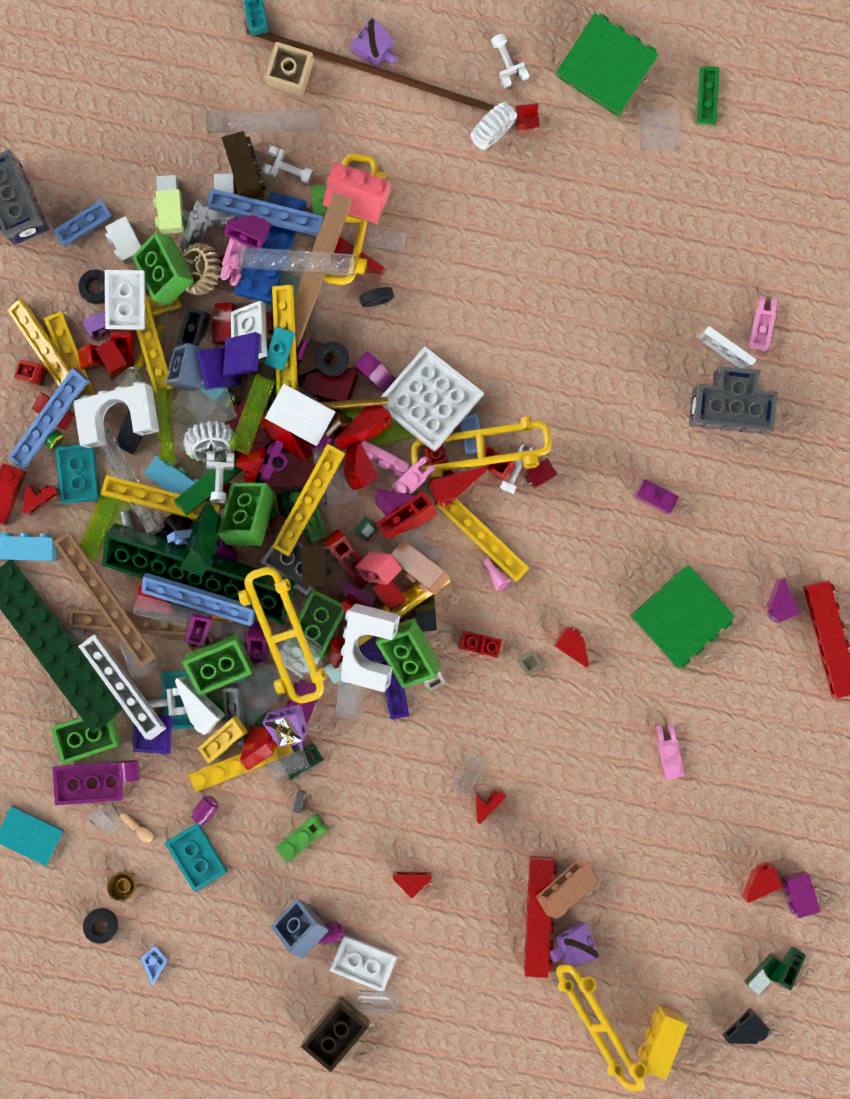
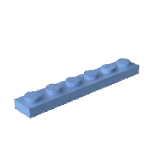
[206,188,324,236]
[8,368,90,470]
[141,573,255,626]

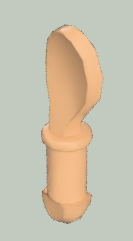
[120,812,153,842]

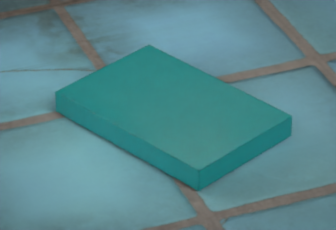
[55,444,100,504]
[161,671,194,729]
[0,805,64,866]
[165,823,228,892]

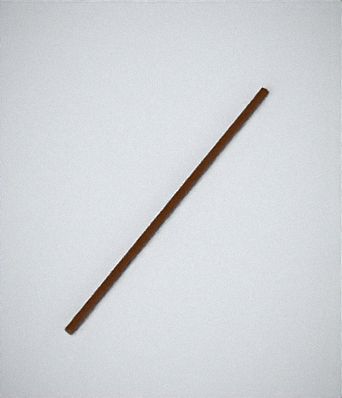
[246,28,495,112]

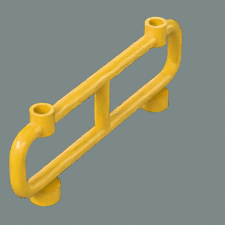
[323,154,386,285]
[411,416,552,482]
[238,567,326,703]
[556,964,647,1092]

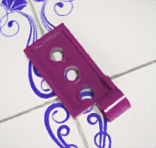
[52,760,140,805]

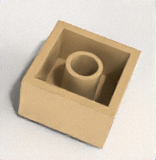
[265,42,314,97]

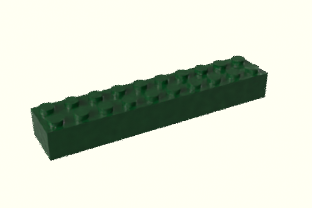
[102,523,297,624]

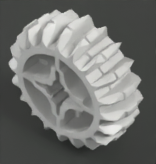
[471,102,517,150]
[183,421,237,463]

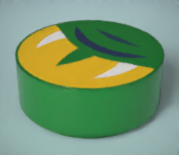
[45,430,64,449]

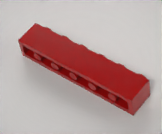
[803,580,850,699]
[524,856,557,978]

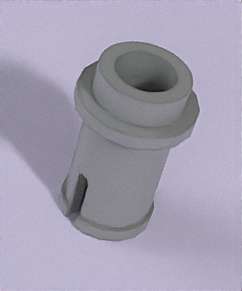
[120,510,136,529]

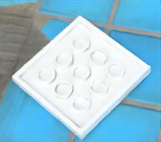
[381,347,484,452]

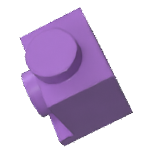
[82,311,110,341]

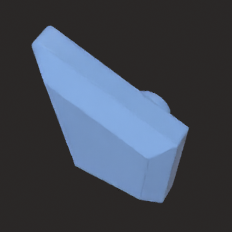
[141,945,168,985]

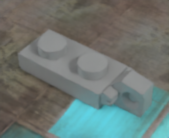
[180,200,210,251]

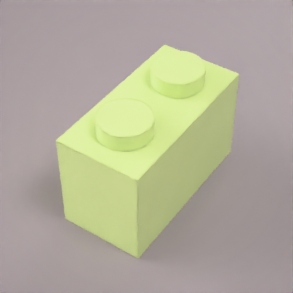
[153,189,185,234]

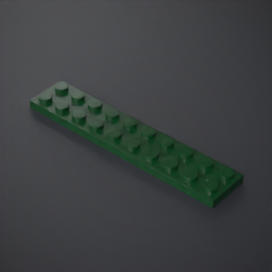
[0,560,124,733]

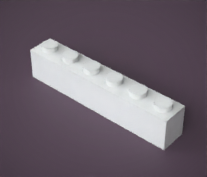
[78,635,166,740]

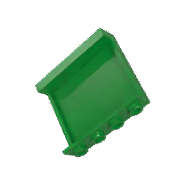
[556,12,659,118]
[629,565,735,668]

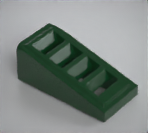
[354,516,378,541]
[280,744,324,780]
[770,947,806,991]

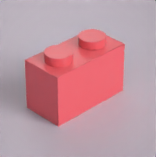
[355,552,401,585]

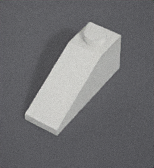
[175,675,225,735]

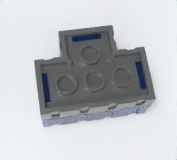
[0,149,50,245]
[689,366,778,435]

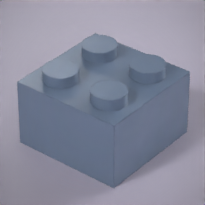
[165,343,207,391]
[271,898,329,959]

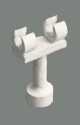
[491,33,529,89]
[260,146,314,184]
[500,443,532,494]
[206,451,234,503]
[147,688,187,716]

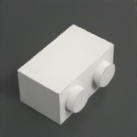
[105,216,142,265]

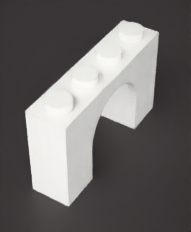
[157,174,237,228]
[73,382,159,449]
[339,603,400,692]

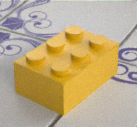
[637,1005,688,1080]

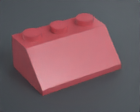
[323,162,391,224]

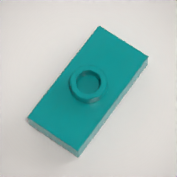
[243,0,268,35]
[264,327,295,370]

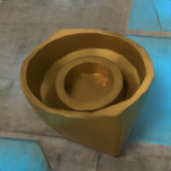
[107,872,136,901]

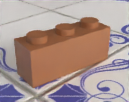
[392,540,450,595]
[536,860,598,919]

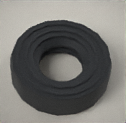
[78,269,105,304]
[359,287,394,307]
[315,342,349,376]
[83,908,118,944]

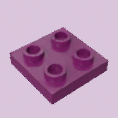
[257,440,287,483]

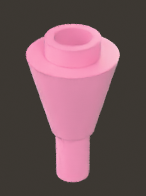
[483,558,511,592]

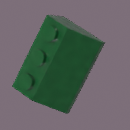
[180,502,221,577]

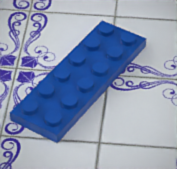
[234,191,307,305]

